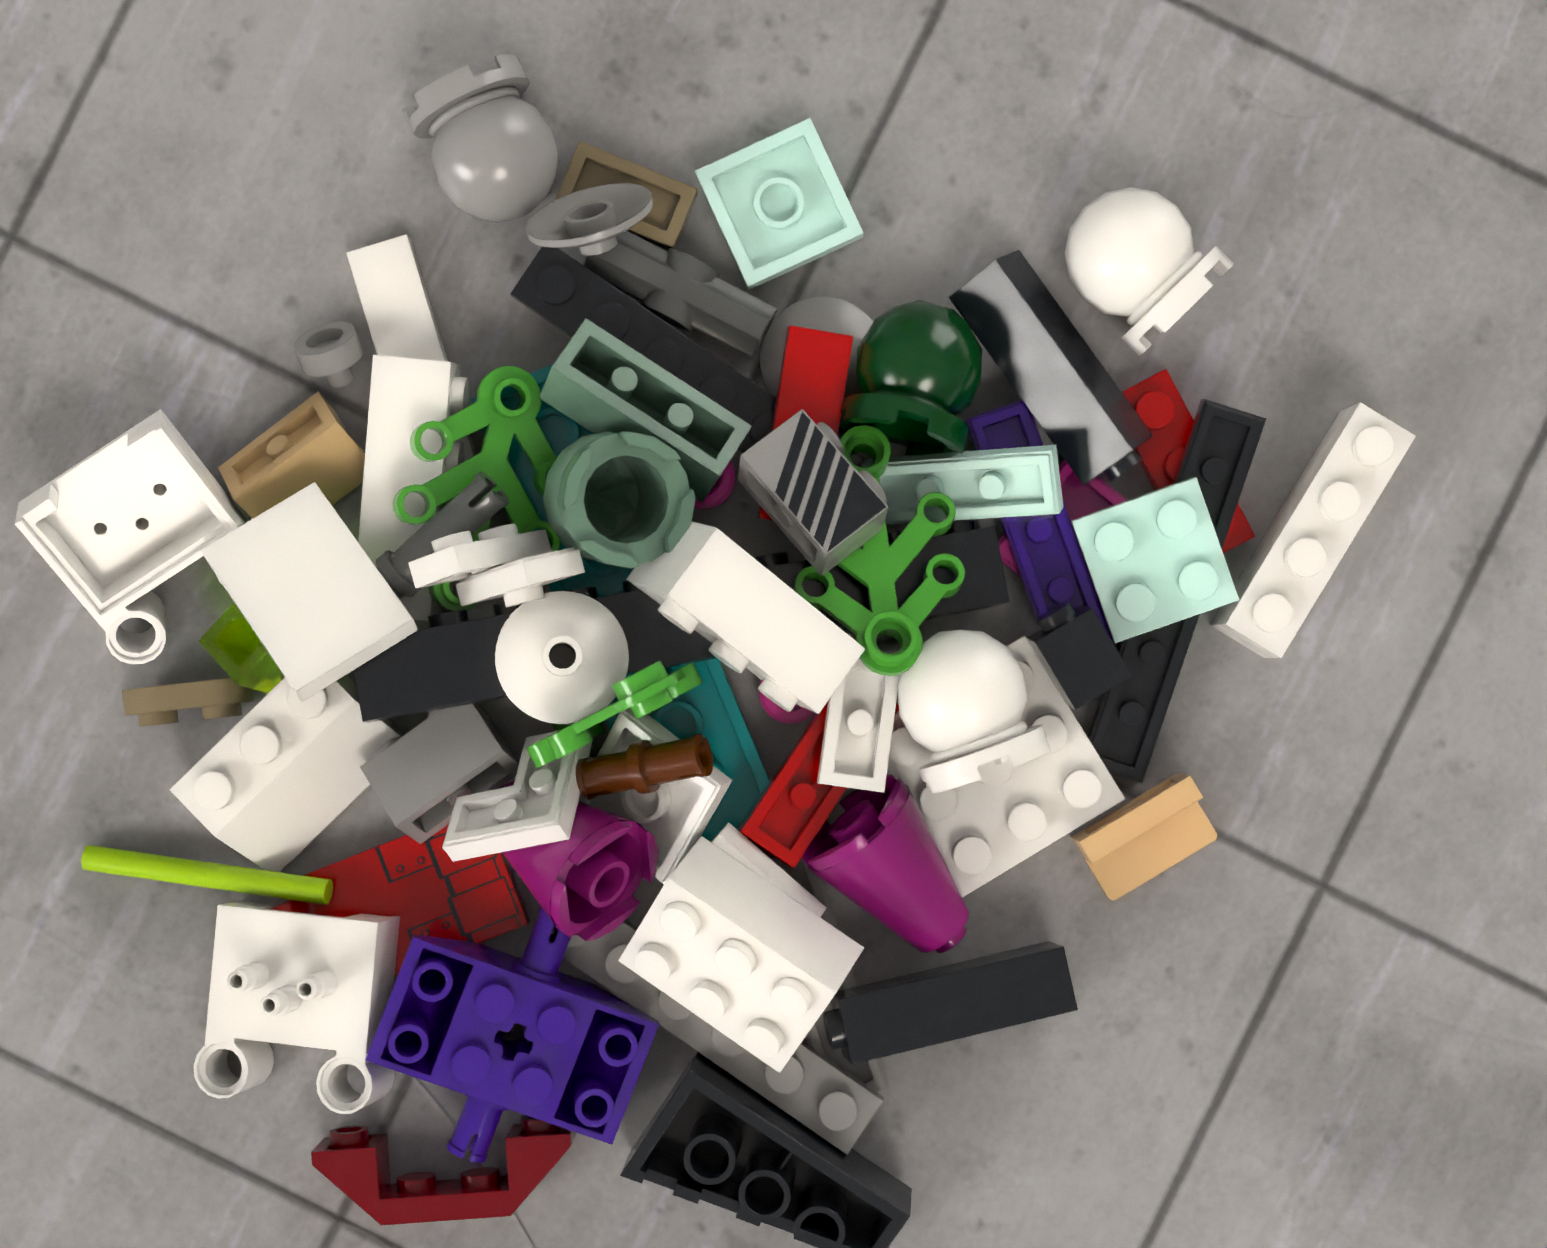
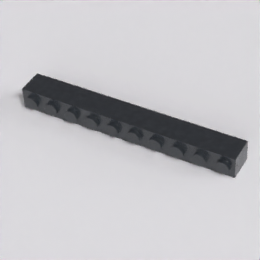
[353,519,1010,723]

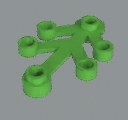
[393,366,560,611]
[787,425,965,676]
[526,661,703,768]

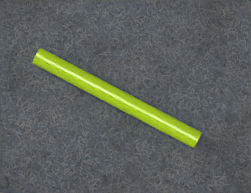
[81,845,333,905]

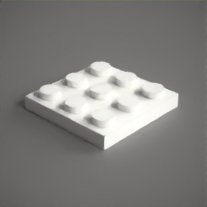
[887,635,1125,898]

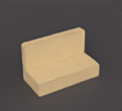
[218,391,365,519]
[1071,772,1217,901]

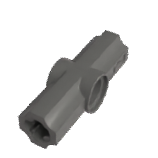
[584,231,777,359]

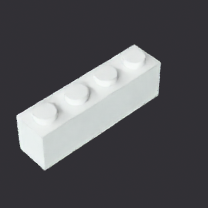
[358,355,469,621]
[1210,402,1416,658]

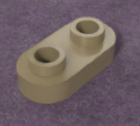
[122,676,254,727]

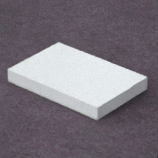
[201,482,418,702]

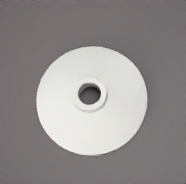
[495,591,629,724]

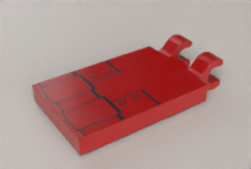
[270,824,530,977]

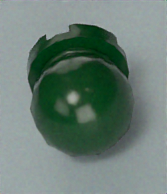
[839,300,982,456]

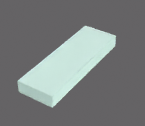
[863,445,1064,525]

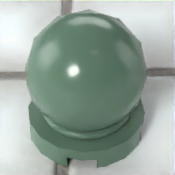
[543,431,695,568]

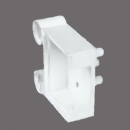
[15,409,251,664]
[194,899,400,1114]

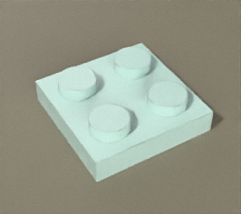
[695,118,864,291]
[1071,477,1239,643]

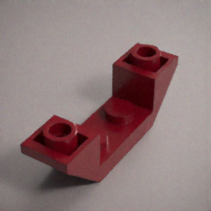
[311,1115,576,1225]

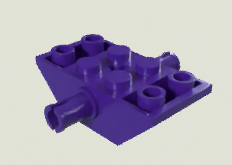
[365,906,659,1163]

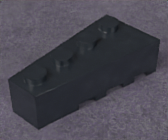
[620,1051,912,1248]

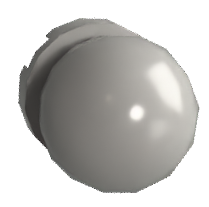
[402,54,560,223]

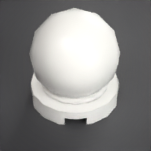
[1065,187,1234,356]
[897,630,1051,794]

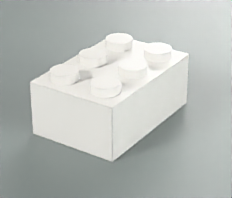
[618,836,864,1073]

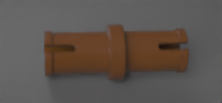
[576,734,713,800]

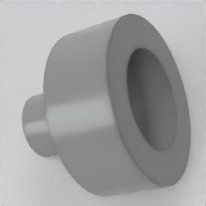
[294,321,363,388]

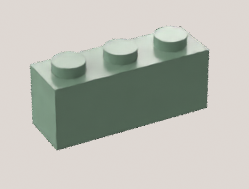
[539,318,752,503]

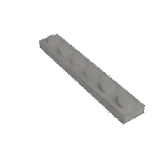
[530,920,884,1155]

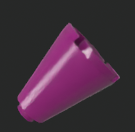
[801,774,969,953]
[498,781,659,941]

